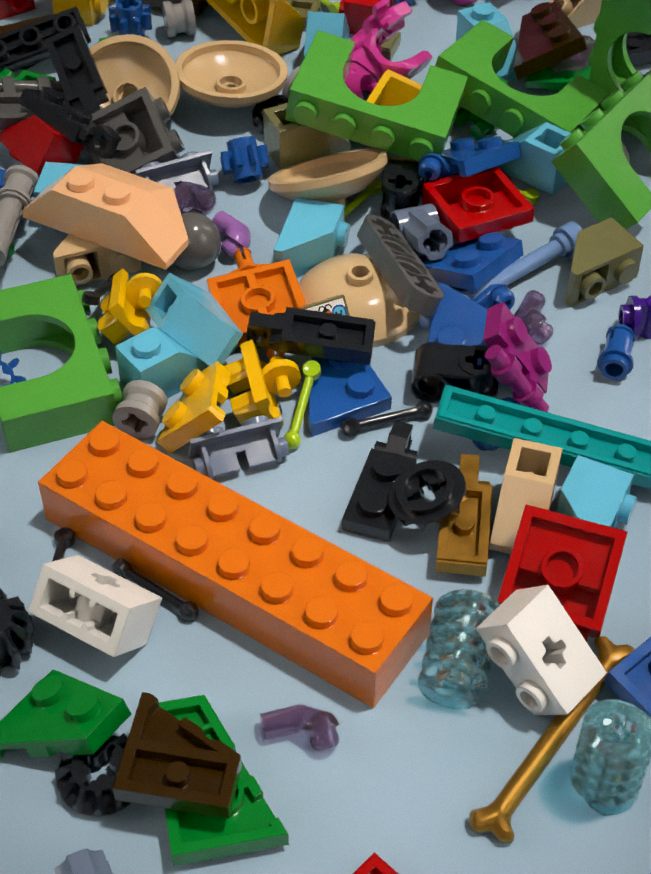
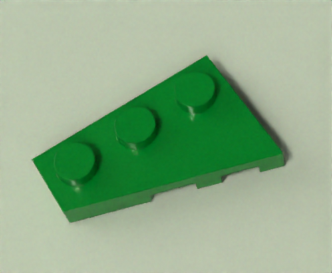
[159,695,289,866]

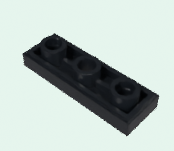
[0,6,91,72]

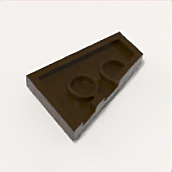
[513,2,587,80]

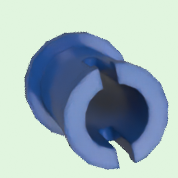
[597,324,635,380]

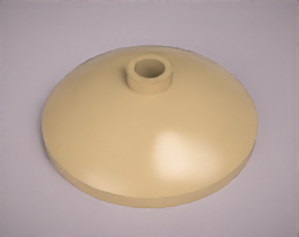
[68,34,181,123]
[175,40,288,108]
[268,149,388,205]
[299,253,421,347]

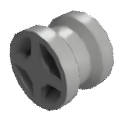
[162,0,196,38]
[112,380,168,439]

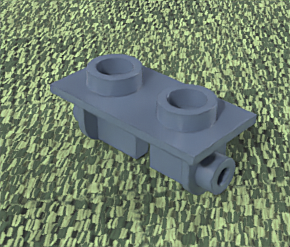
[135,150,219,200]
[188,416,289,479]

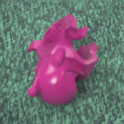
[345,0,432,100]

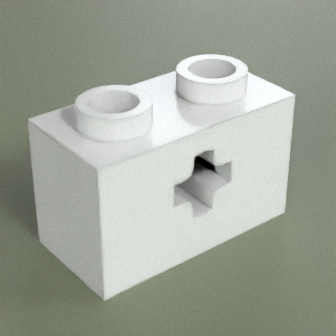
[28,555,162,657]
[476,585,607,716]

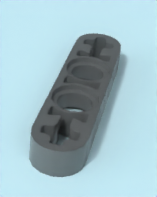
[357,214,444,317]

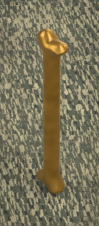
[469,636,635,843]

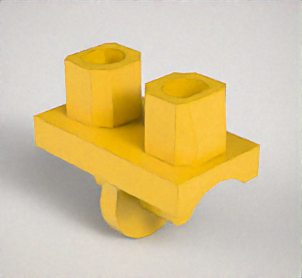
[97,268,162,345]
[224,339,301,426]

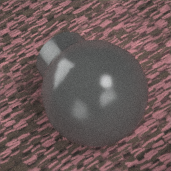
[161,212,221,271]

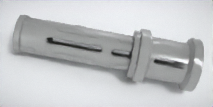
[0,165,39,267]

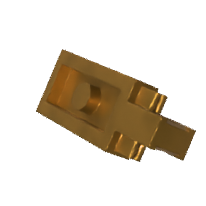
[435,454,493,577]

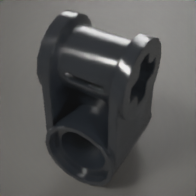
[380,157,424,221]
[410,342,498,403]

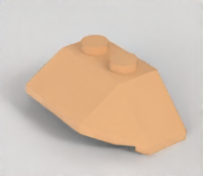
[22,163,189,270]

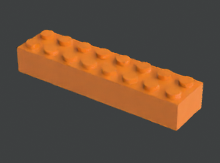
[38,421,433,708]

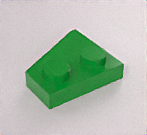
[0,669,131,759]

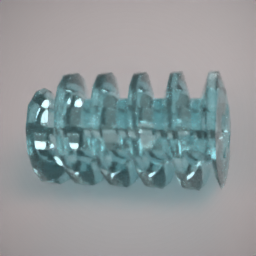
[418,589,500,709]
[570,699,651,816]

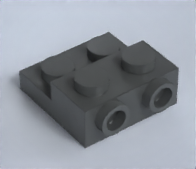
[87,87,185,175]

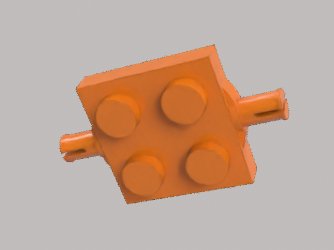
[207,247,307,359]

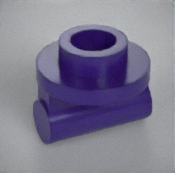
[618,296,651,340]

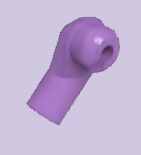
[212,211,251,258]

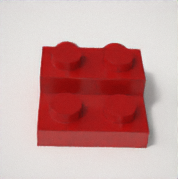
[422,166,535,243]
[497,504,628,642]

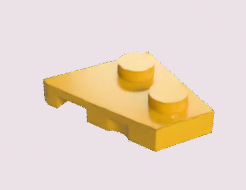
[156,361,231,453]

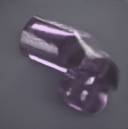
[260,704,340,750]

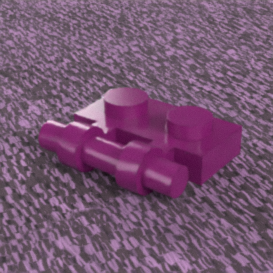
[483,302,552,412]

